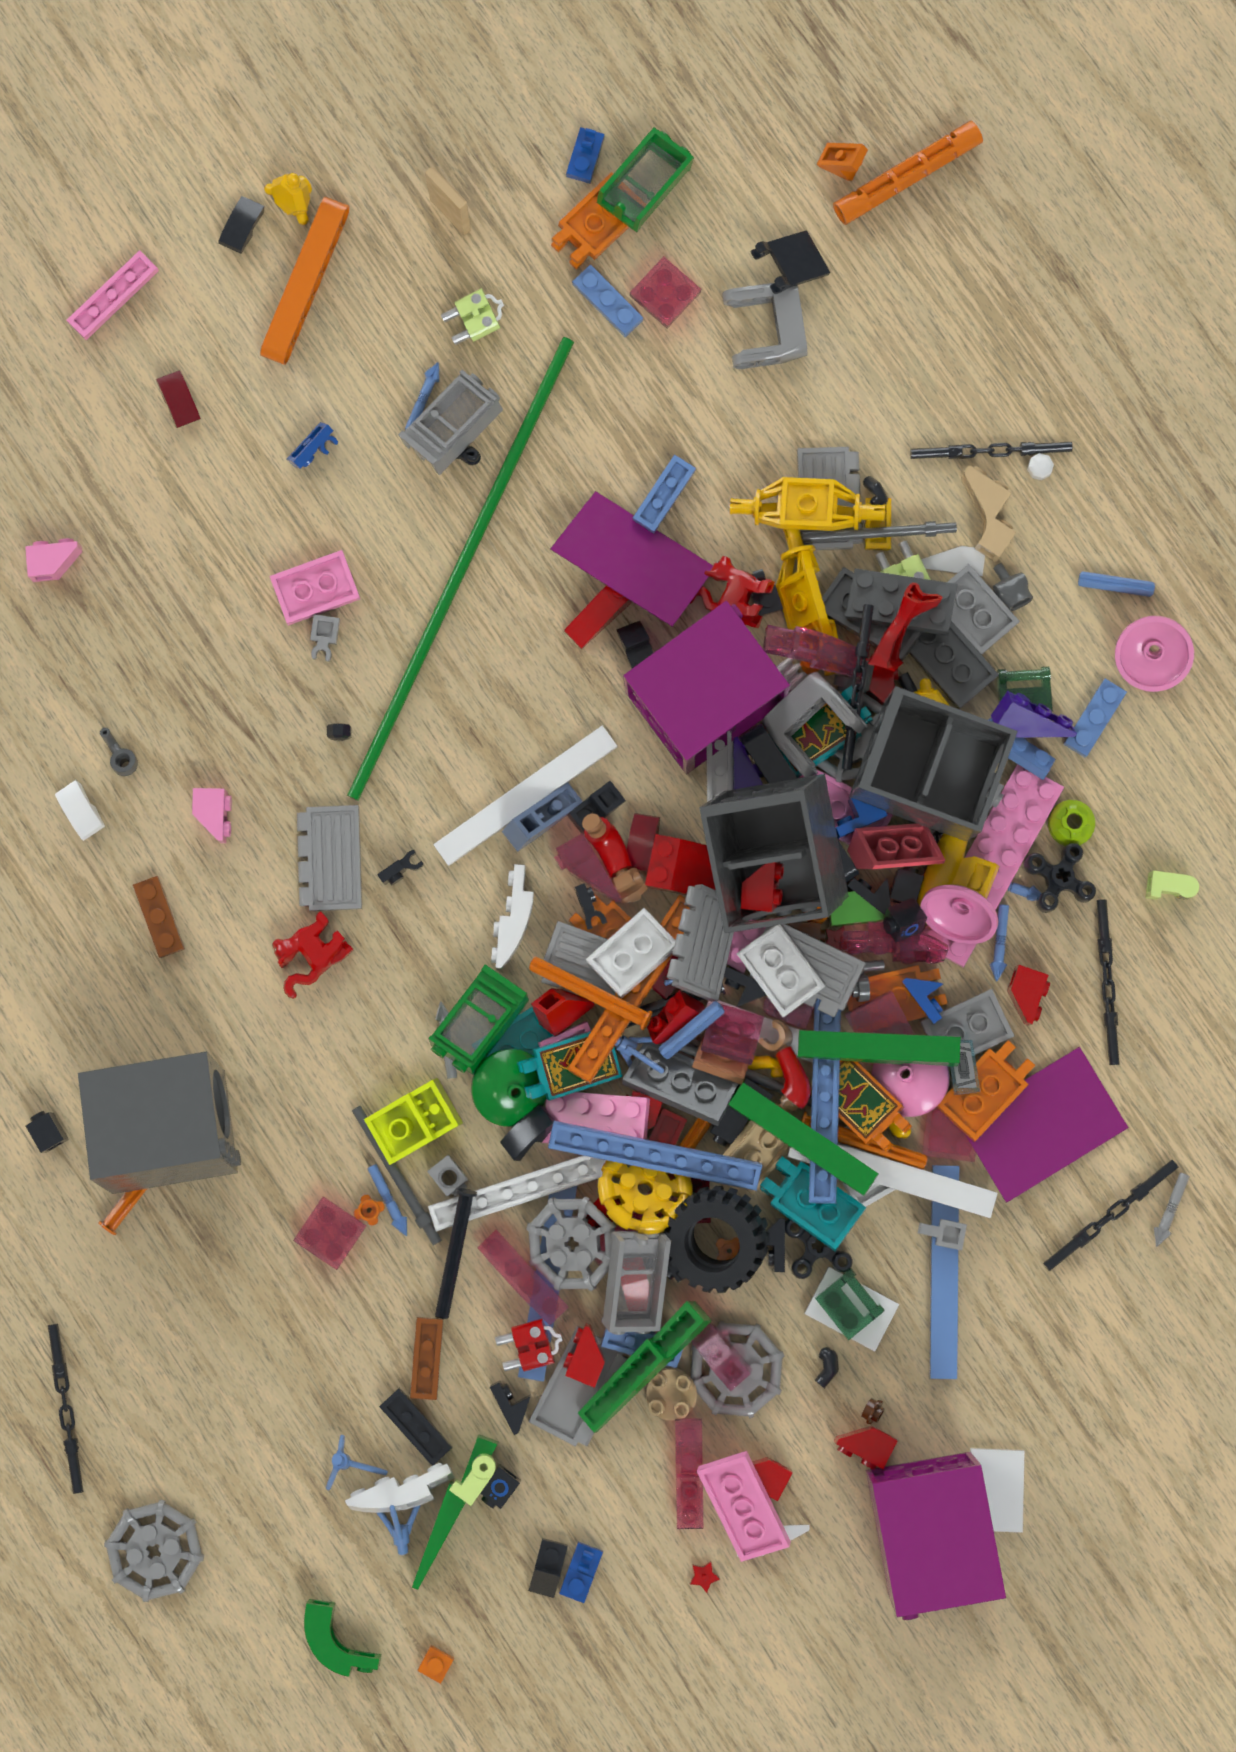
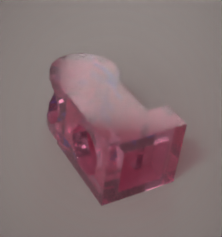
[763,997,815,1030]

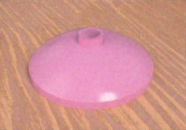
[1115,616,1194,692]
[921,885,998,944]
[871,1063,949,1117]

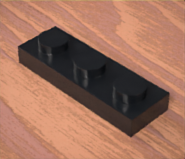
[379,1387,453,1466]

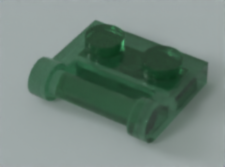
[997,666,1053,712]
[815,1268,885,1341]

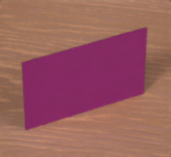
[550,491,713,627]
[965,1047,1129,1203]

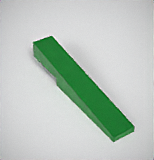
[797,1030,961,1067]
[728,1083,879,1196]
[578,1301,712,1433]
[412,1434,499,1590]

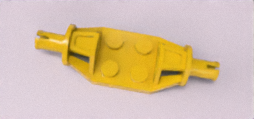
[730,477,885,531]
[776,529,843,676]

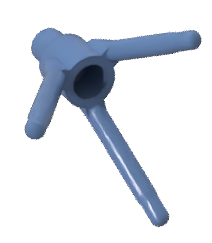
[615,1035,664,1074]
[326,1435,387,1490]
[377,1505,421,1555]

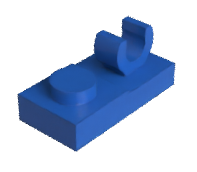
[566,127,605,184]
[286,422,338,469]
[559,1541,603,1603]

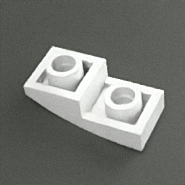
[55,780,105,841]

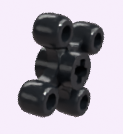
[1023,843,1096,913]
[785,1219,853,1279]

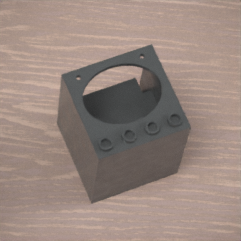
[849,686,1018,842]
[699,774,849,933]
[78,1051,241,1194]

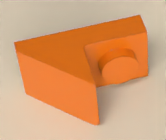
[817,143,868,181]

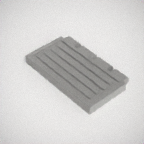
[797,447,863,550]
[297,805,362,911]
[667,884,734,1002]
[749,917,866,1017]
[541,921,616,997]
[529,1326,628,1447]

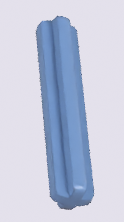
[1078,572,1155,597]
[659,1001,725,1059]

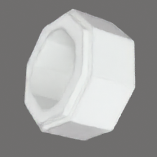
[1027,453,1054,480]

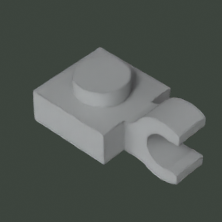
[918,1219,967,1251]

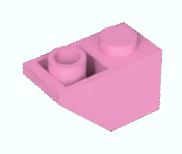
[25,538,82,582]
[192,788,232,843]

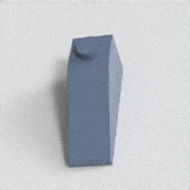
[502,782,583,852]

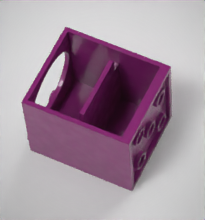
[623,600,790,775]
[866,1452,1006,1620]

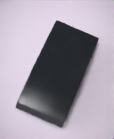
[218,196,265,254]
[567,781,626,835]
[500,1105,555,1161]

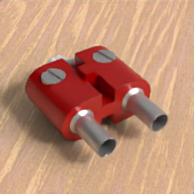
[495,1318,562,1372]

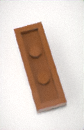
[133,876,185,958]
[410,1317,444,1400]

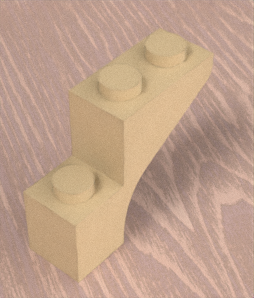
[961,465,1016,563]

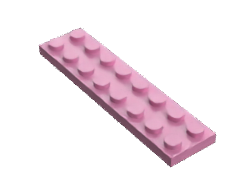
[918,764,1064,968]

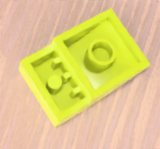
[364,1078,463,1165]

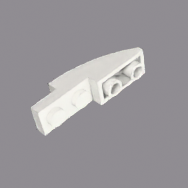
[491,864,534,970]
[345,1463,455,1513]

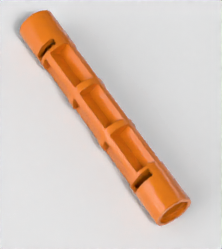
[833,121,983,225]

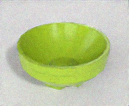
[1048,800,1095,846]

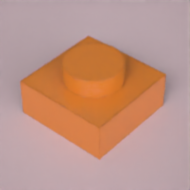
[417,1645,454,1684]

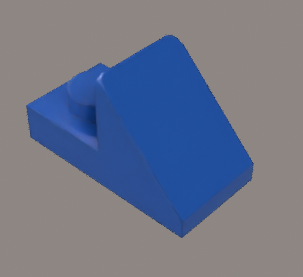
[836,798,888,839]
[902,978,943,1024]

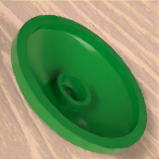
[471,1048,546,1127]

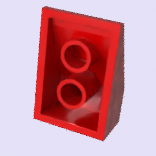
[645,834,716,895]

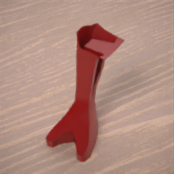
[868,582,943,671]

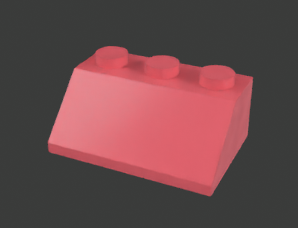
[847,824,945,869]

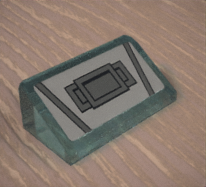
[949,1040,980,1095]

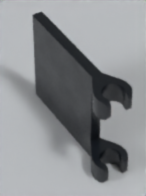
[751,230,831,294]

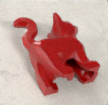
[689,556,775,629]
[272,911,354,999]

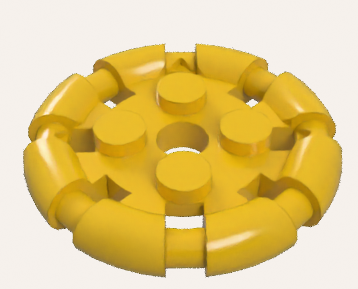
[597,1160,693,1235]

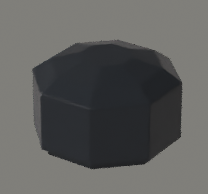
[327,724,352,741]

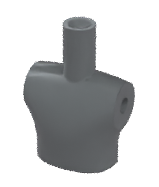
[993,563,1033,611]

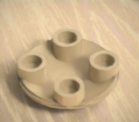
[646,1368,697,1421]

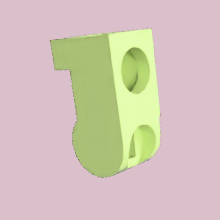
[1145,870,1199,900]
[449,1454,496,1506]

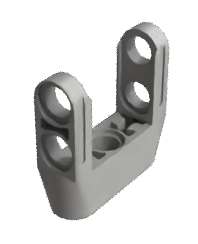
[722,283,807,369]
[762,672,867,777]

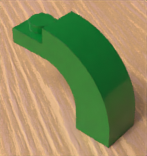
[304,1599,382,1677]

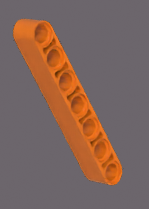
[260,196,350,365]

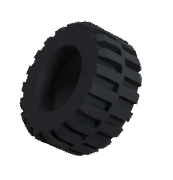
[664,1185,770,1293]

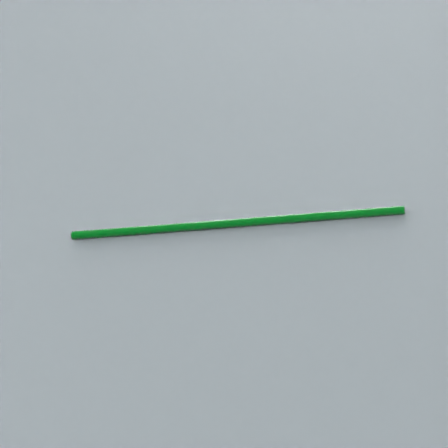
[347,337,574,801]

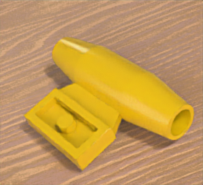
[917,833,1000,924]

